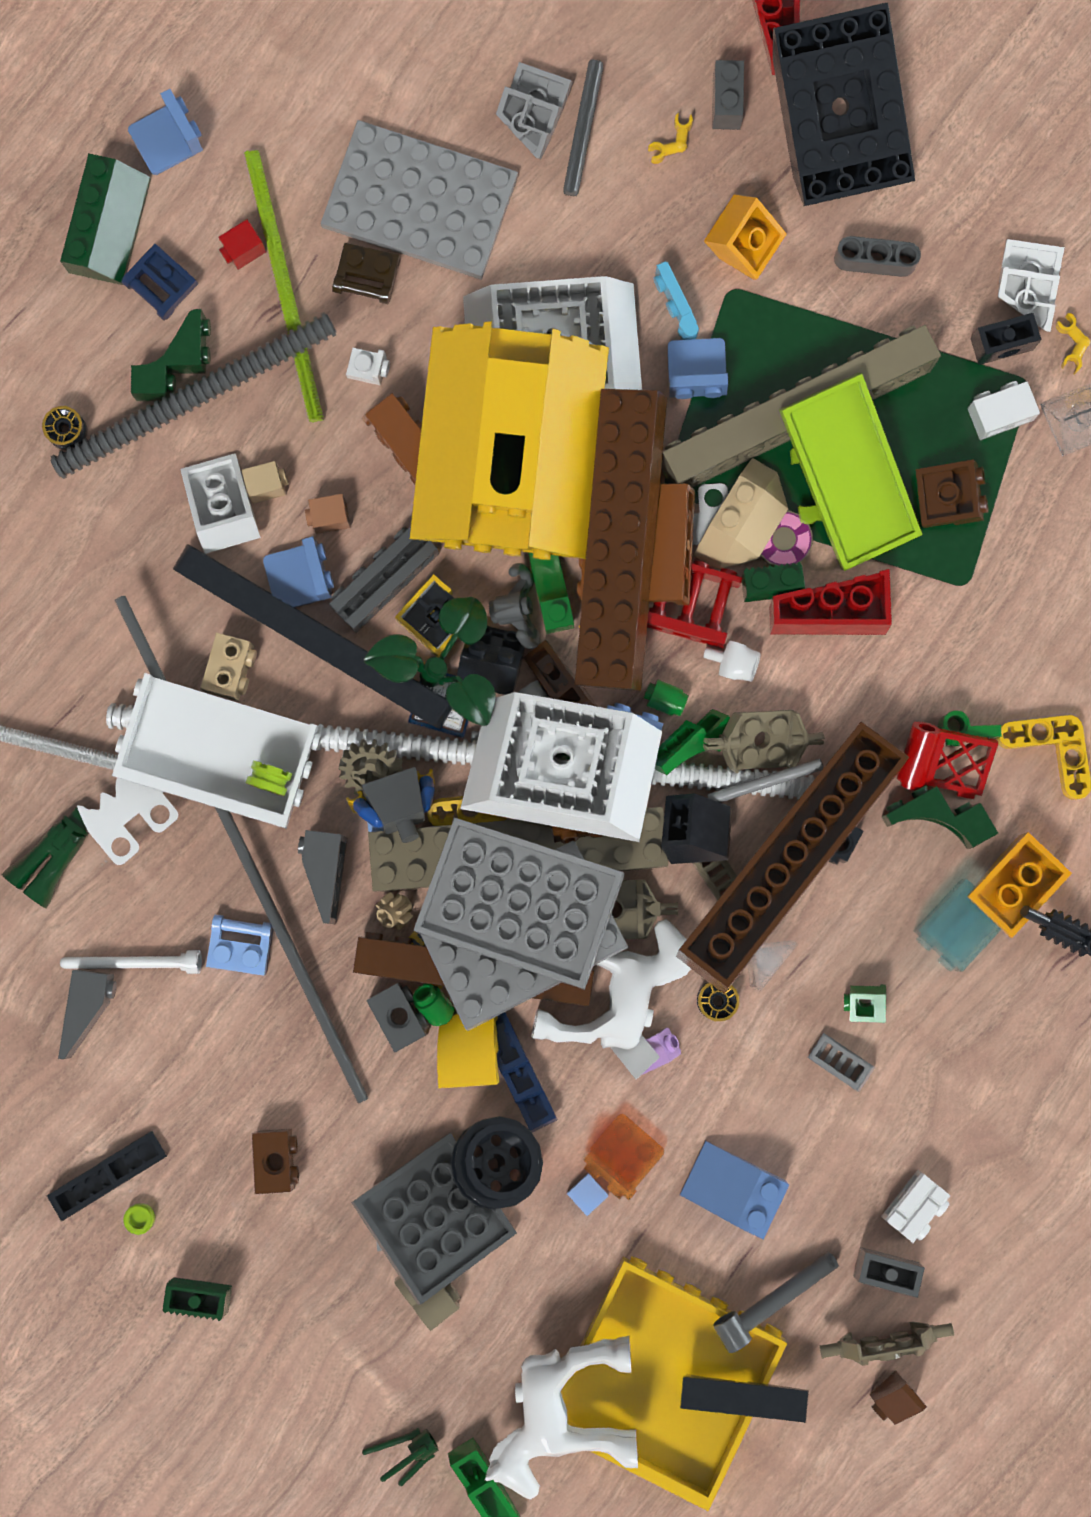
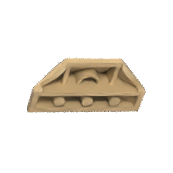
[693,458,788,571]

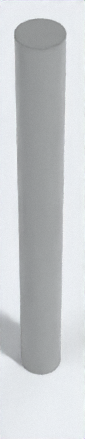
[708,759,824,803]

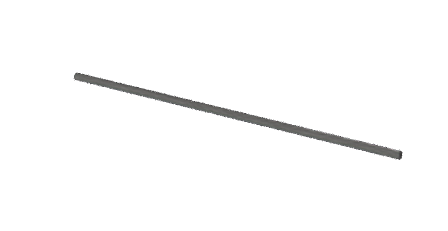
[115,596,368,1104]

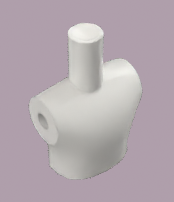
[704,640,761,682]

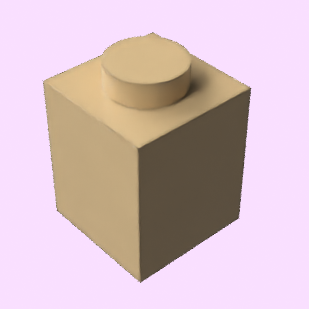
[242,461,289,504]

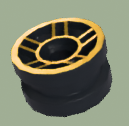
[42,406,88,451]
[697,982,739,1021]

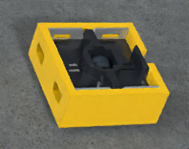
[395,574,460,658]

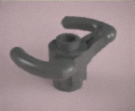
[489,563,540,649]

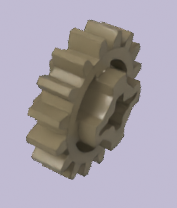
[338,739,403,795]

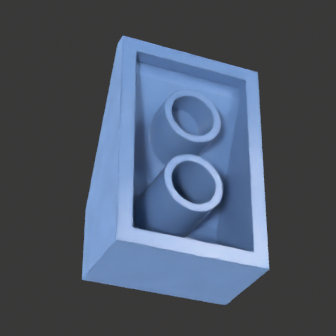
[680,1141,789,1240]

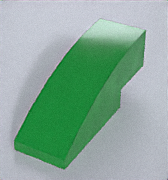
[448,1437,520,1517]

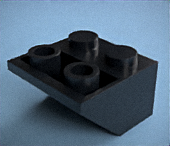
[457,625,525,695]
[661,793,732,864]

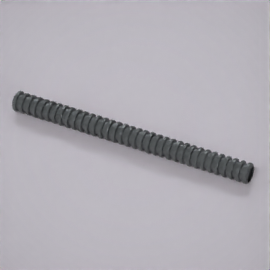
[51,312,336,479]

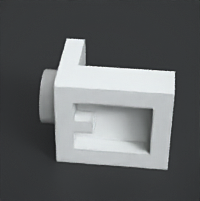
[346,348,390,385]

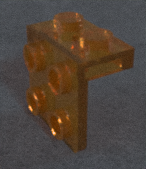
[583,1114,664,1200]

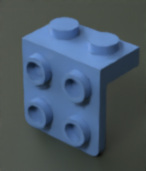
[128,89,203,175]
[668,338,728,399]
[263,537,334,608]

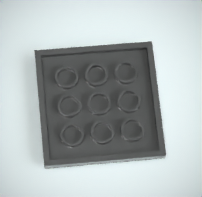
[351,1133,517,1305]

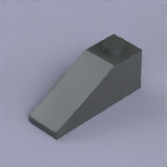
[58,969,117,1060]

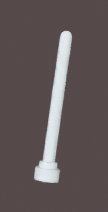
[60,950,202,974]

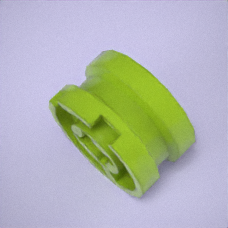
[245,760,292,796]

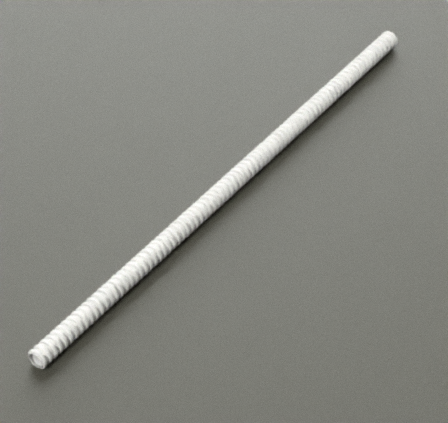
[106,703,815,800]

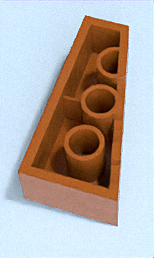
[362,393,422,485]

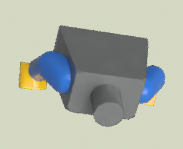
[346,767,435,843]

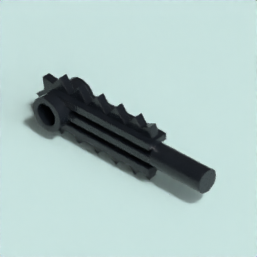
[1020,905,1091,957]

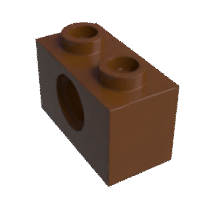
[252,1129,299,1194]

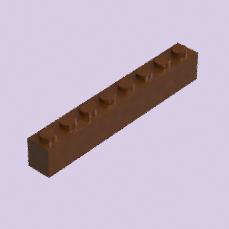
[353,932,594,1006]

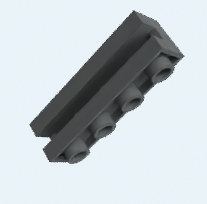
[330,526,439,633]

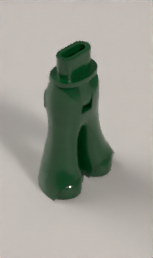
[1,807,89,909]

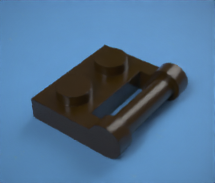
[332,243,400,305]

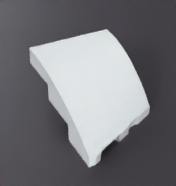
[998,239,1065,332]

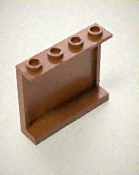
[577,484,695,605]

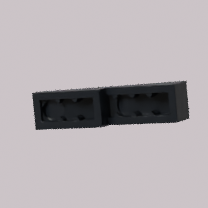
[47,1131,167,1222]
[680,1374,809,1423]

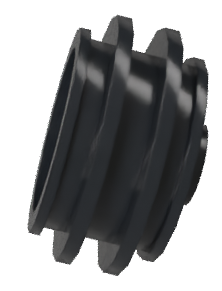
[450,1116,543,1210]

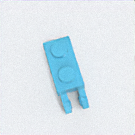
[653,261,699,340]

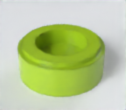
[123,1203,155,1235]

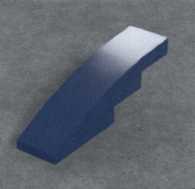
[496,1012,558,1133]

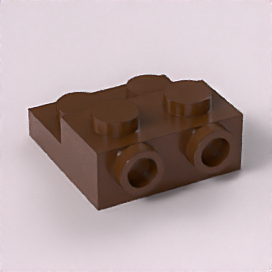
[916,459,988,528]

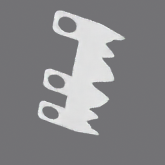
[77,778,178,865]

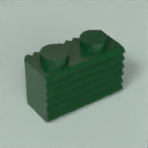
[741,562,805,602]
[162,1277,232,1321]

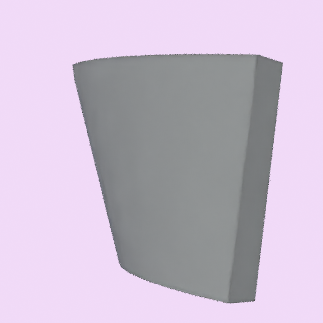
[496,62,573,159]

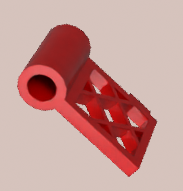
[897,722,999,800]

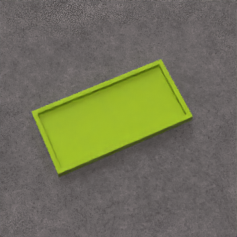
[779,373,922,571]

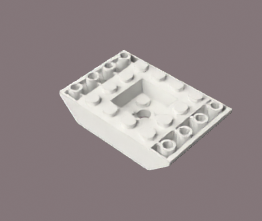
[463,276,642,390]
[461,692,662,842]

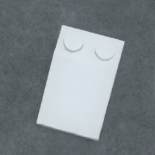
[180,453,261,554]

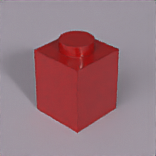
[218,219,266,270]

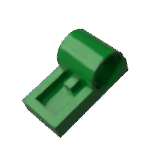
[938,710,1002,747]

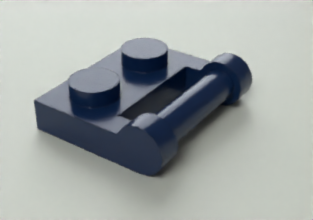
[121,244,198,321]

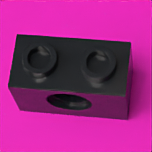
[970,313,1042,365]

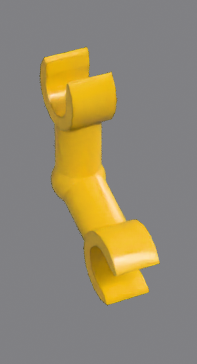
[648,113,693,164]
[1055,313,1090,375]

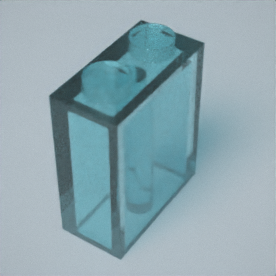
[913,879,1002,972]

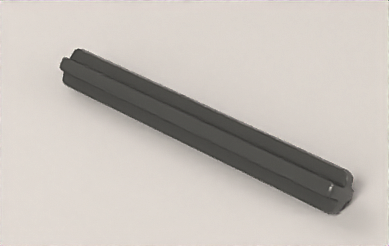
[563,59,603,197]

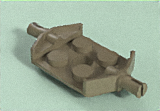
[703,710,825,773]
[614,880,678,939]
[819,1322,954,1366]

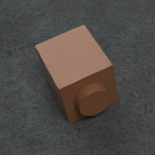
[305,494,350,534]

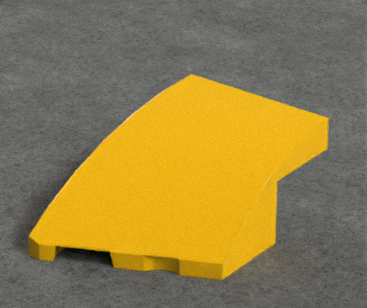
[437,1013,499,1089]

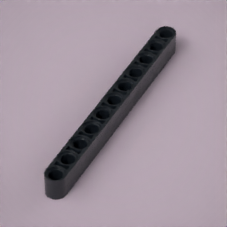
[173,544,452,730]

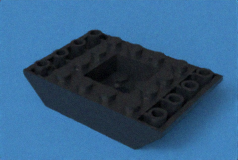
[773,2,915,206]

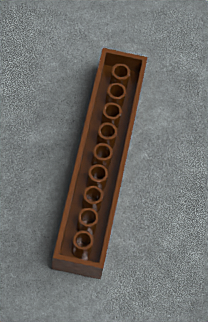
[575,389,667,691]
[676,722,909,994]

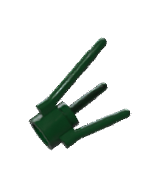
[362,1428,439,1486]

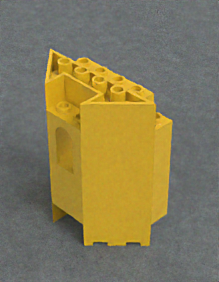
[409,321,609,560]

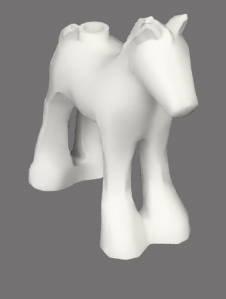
[531,919,691,1050]
[485,1336,638,1500]

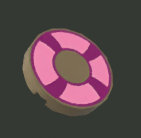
[760,510,813,567]

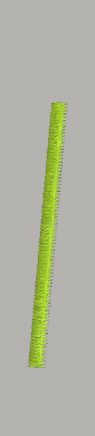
[244,150,324,423]

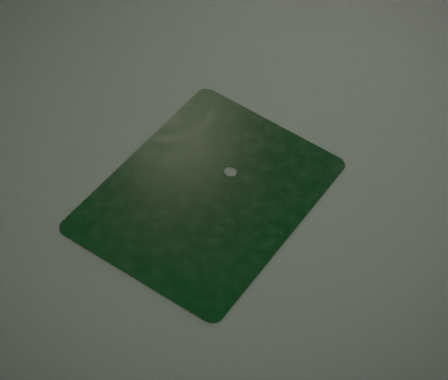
[664,289,1027,586]

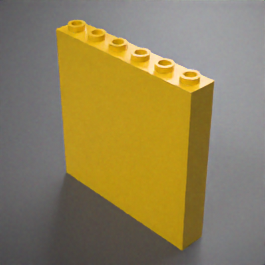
[561,1256,787,1511]

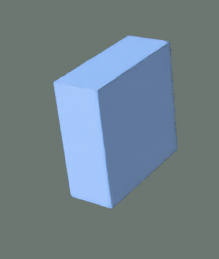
[567,1172,609,1216]

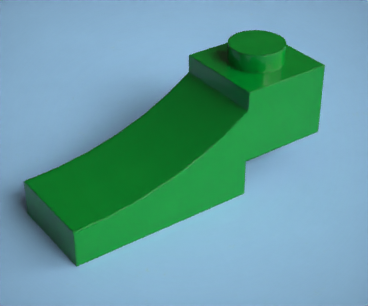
[528,553,574,634]
[655,709,730,775]

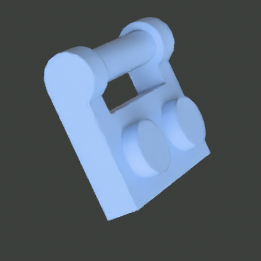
[206,914,273,976]

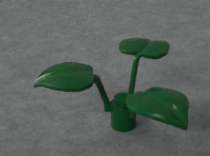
[364,597,496,726]

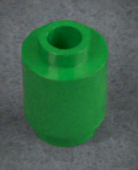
[643,679,689,716]
[413,983,454,1026]

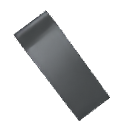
[834,236,921,277]

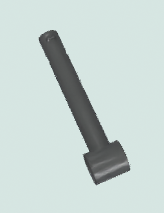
[713,1252,839,1353]

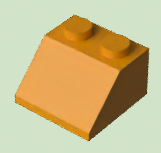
[704,194,787,280]

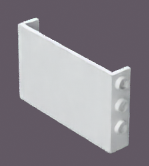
[112,673,322,829]

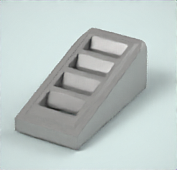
[807,1033,875,1092]

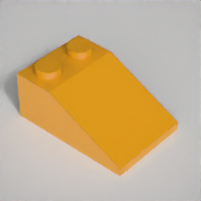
[967,832,1072,938]

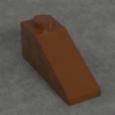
[523,639,598,707]

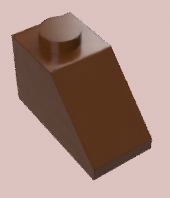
[870,1370,927,1425]

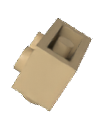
[200,633,257,701]

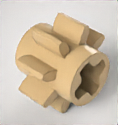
[376,892,413,930]

